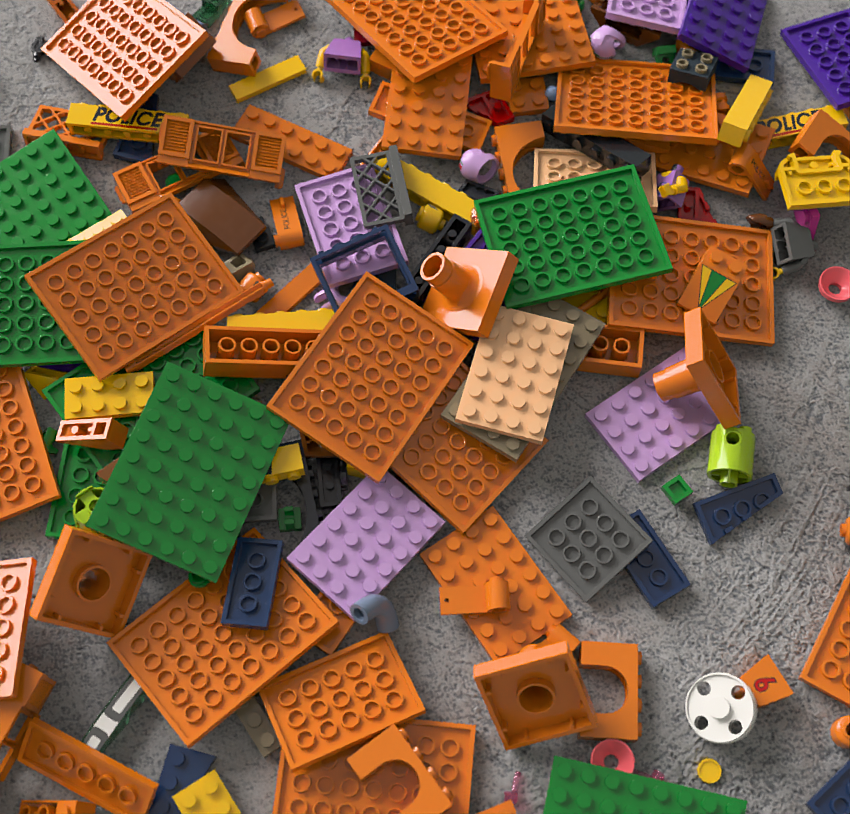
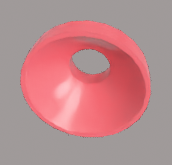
[818,266,850,303]
[590,739,635,773]

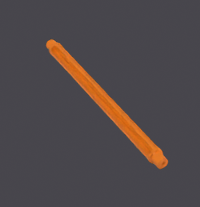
[124,278,274,373]

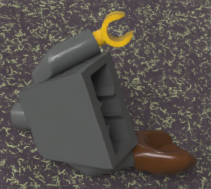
[746,213,818,280]

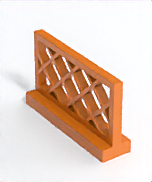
[22,105,109,161]

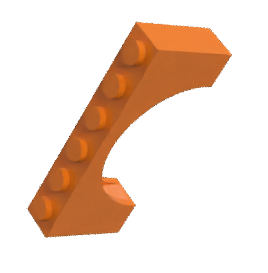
[207,0,288,77]
[491,120,545,194]

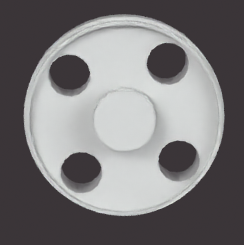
[685,673,757,744]

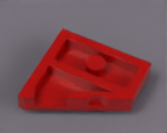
[467,90,515,127]
[677,187,717,223]

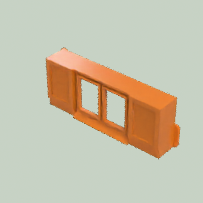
[487,0,547,102]
[157,114,286,189]
[112,133,246,214]
[0,663,56,782]

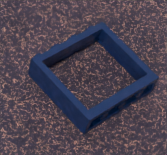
[309,224,420,314]

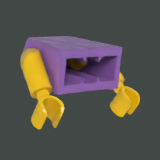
[312,37,371,89]
[656,164,689,212]

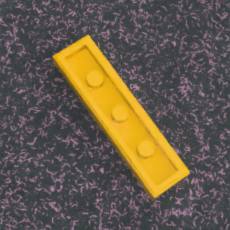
[228,55,307,104]

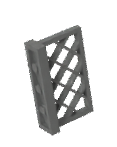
[349,145,414,230]

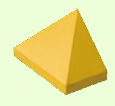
[25,366,67,400]

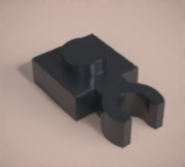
[253,216,276,254]

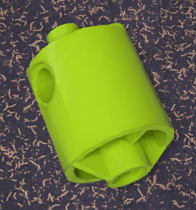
[707,424,756,488]

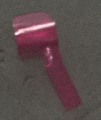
[632,769,665,781]
[504,771,521,805]

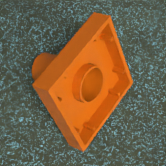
[420,247,519,338]
[653,307,741,430]
[29,524,152,638]
[473,640,598,751]

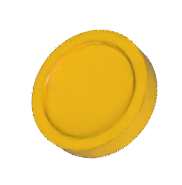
[697,758,722,784]

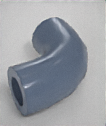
[350,594,399,633]

